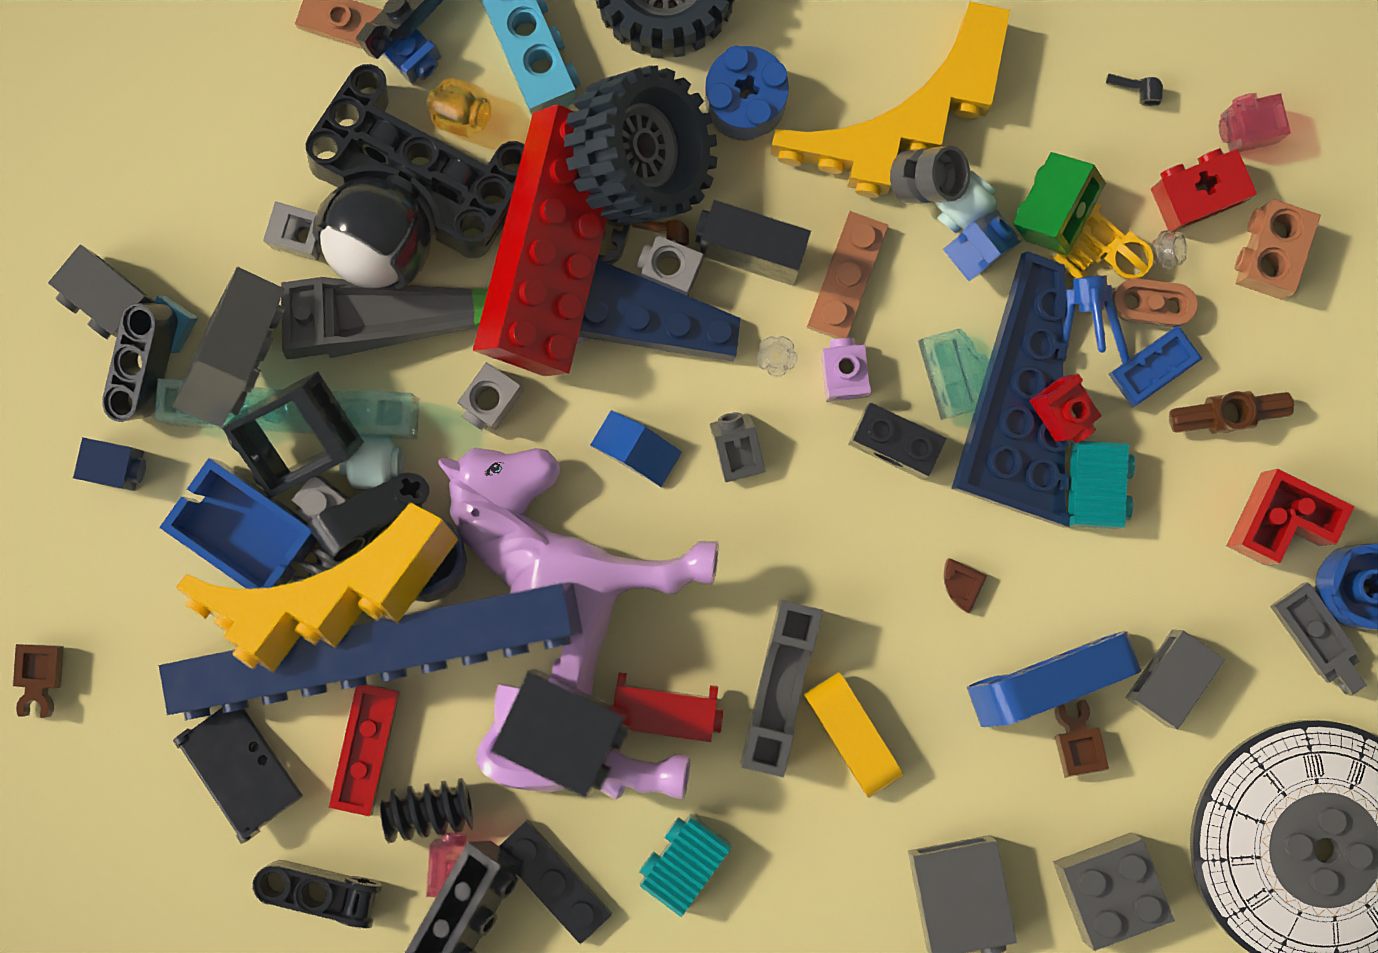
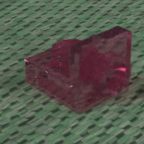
[426,833,474,897]

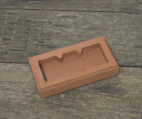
[295,0,382,49]

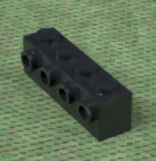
[405,840,523,953]

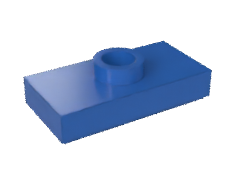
[1108,325,1203,407]

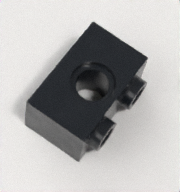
[848,402,947,480]

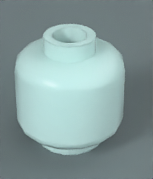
[935,170,997,233]
[339,436,403,490]

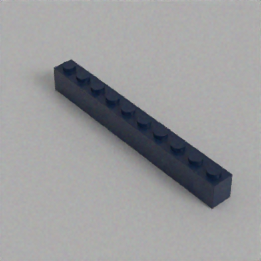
[158,582,583,720]

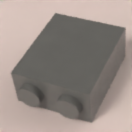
[908,835,1017,953]

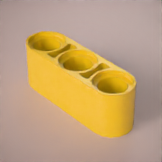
[804,672,904,798]

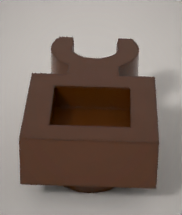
[13,644,64,718]
[1055,700,1109,778]

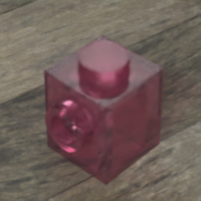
[1219,93,1291,152]

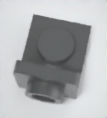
[709,412,766,483]

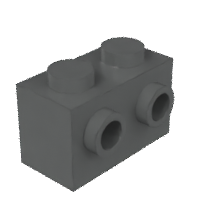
[48,244,154,340]

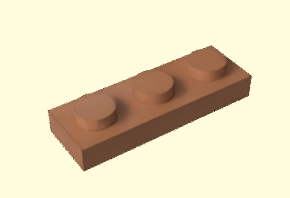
[807,211,888,339]

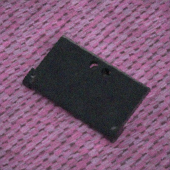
[173,707,303,844]

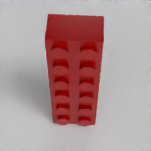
[473,104,607,376]

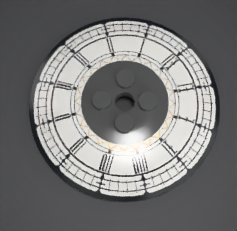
[1190,720,1378,953]

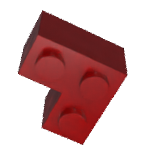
[1226,468,1355,565]

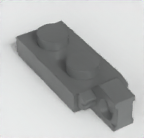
[1270,582,1367,695]

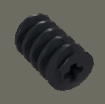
[380,778,473,843]

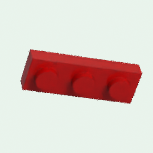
[328,684,400,817]

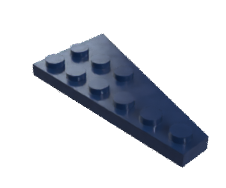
[951,251,1070,527]

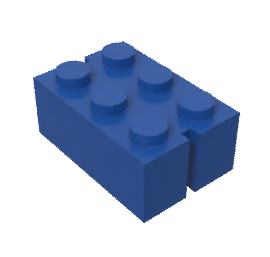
[159,458,317,589]

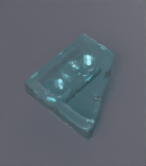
[918,328,989,420]

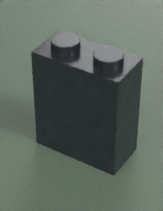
[695,200,811,286]
[490,669,631,798]

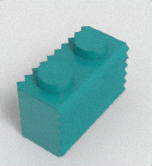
[1068,441,1135,529]
[639,813,732,917]

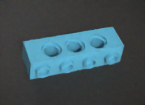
[481,0,581,116]

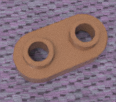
[1112,278,1198,327]

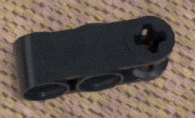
[309,472,430,563]
[253,860,382,928]

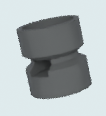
[890,145,970,204]

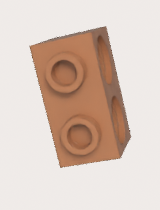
[1235,199,1321,300]

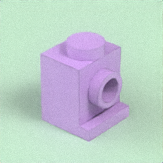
[821,338,871,402]

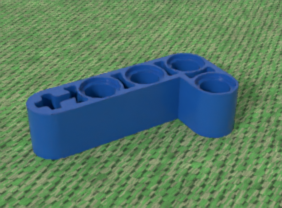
[967,631,1141,727]

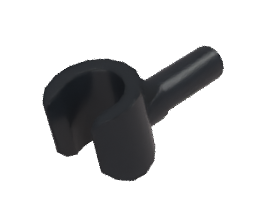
[1105,73,1163,106]

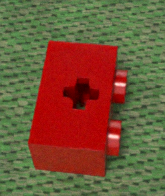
[1151,148,1257,234]

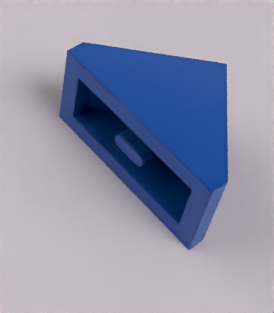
[590,410,682,487]

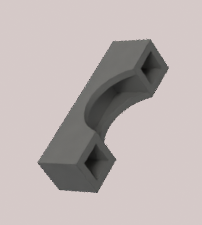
[740,600,823,778]

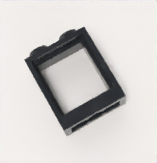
[222,371,364,498]

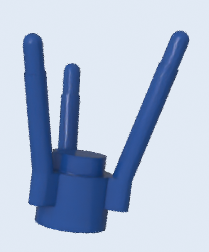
[1062,275,1130,364]

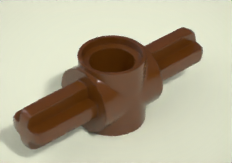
[1169,391,1295,434]

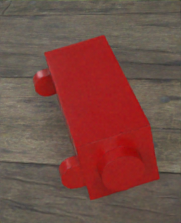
[613,672,724,742]

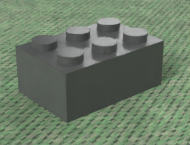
[173,267,285,428]

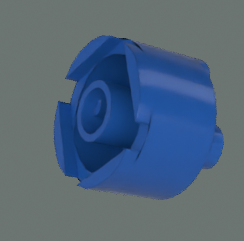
[705,45,789,141]
[1315,544,1378,629]

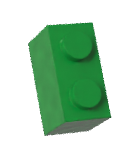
[1013,152,1106,255]

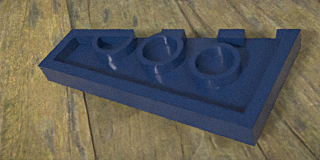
[579,259,741,362]

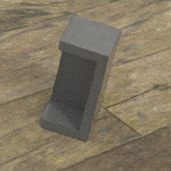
[1125,630,1225,729]

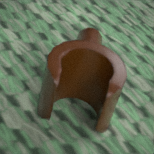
[632,219,689,246]

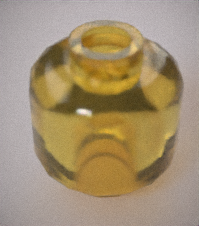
[427,78,491,137]

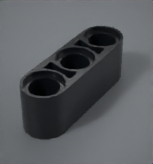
[102,302,177,422]

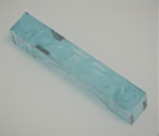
[155,379,420,440]

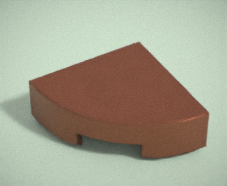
[943,558,987,613]

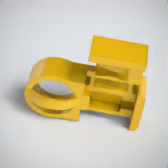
[1053,204,1154,279]

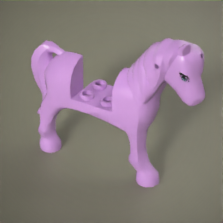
[438,448,719,799]

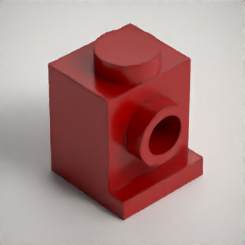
[1029,374,1102,443]

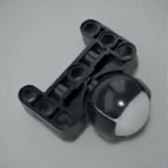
[305,64,525,289]

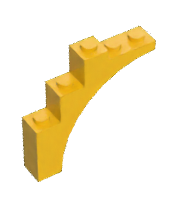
[770,2,1010,198]
[176,503,458,672]

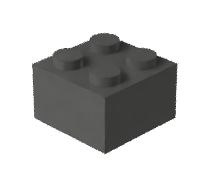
[1053,832,1175,951]

